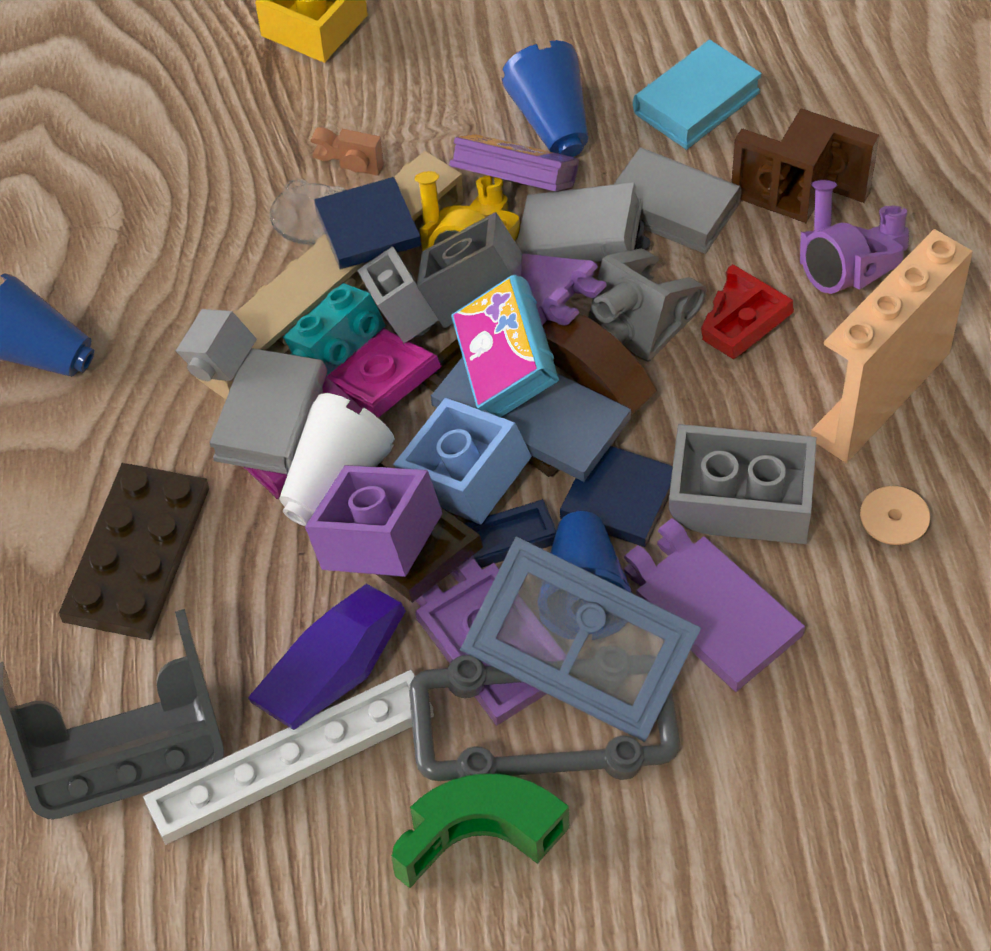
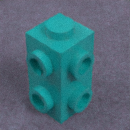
[283,283,386,376]

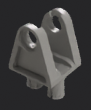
[588,248,707,362]

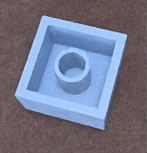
[393,398,532,525]

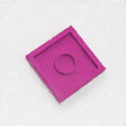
[327,328,441,418]

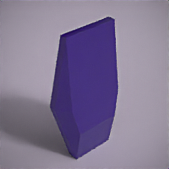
[248,584,406,730]

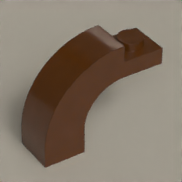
[542,313,657,416]

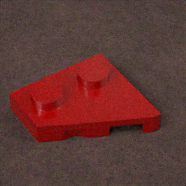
[701,264,794,360]

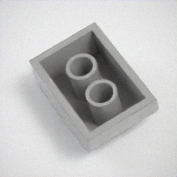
[669,424,817,544]

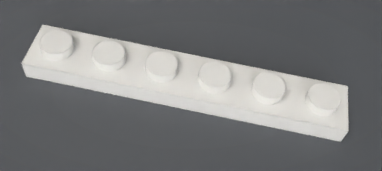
[143,670,434,845]

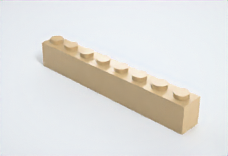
[196,151,464,400]

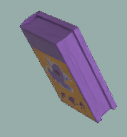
[449,134,579,192]

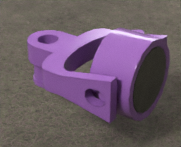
[800,180,909,294]

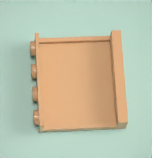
[811,229,973,463]

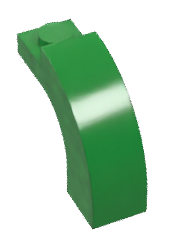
[391,774,570,888]

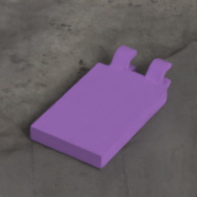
[521,253,607,325]
[624,518,805,692]
[415,556,566,726]

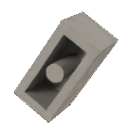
[357,246,439,343]

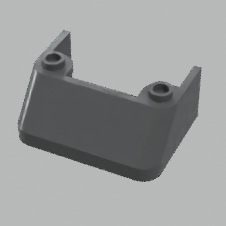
[0,609,224,819]

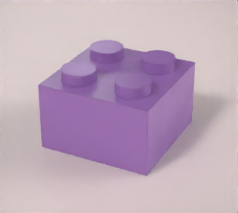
[305,465,443,577]

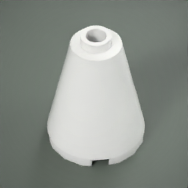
[280,393,395,526]

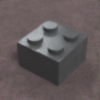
[417,212,522,328]

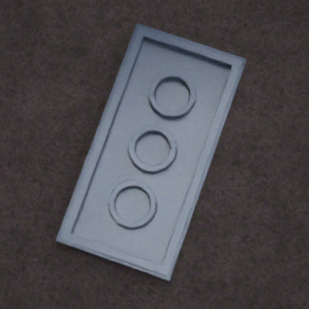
[431,357,631,482]

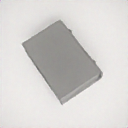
[613,147,741,254]
[517,182,642,262]
[210,348,327,475]

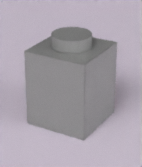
[176,309,257,381]

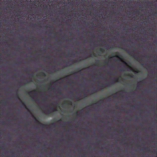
[409,645,680,781]

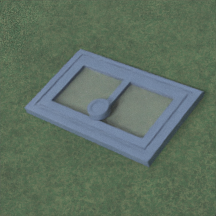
[460,536,701,742]

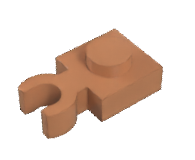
[310,127,384,176]

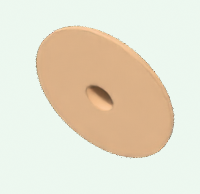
[860,486,930,545]

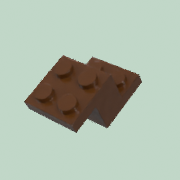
[731,108,879,223]

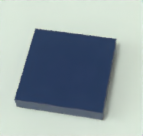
[314,177,421,269]
[560,446,673,547]

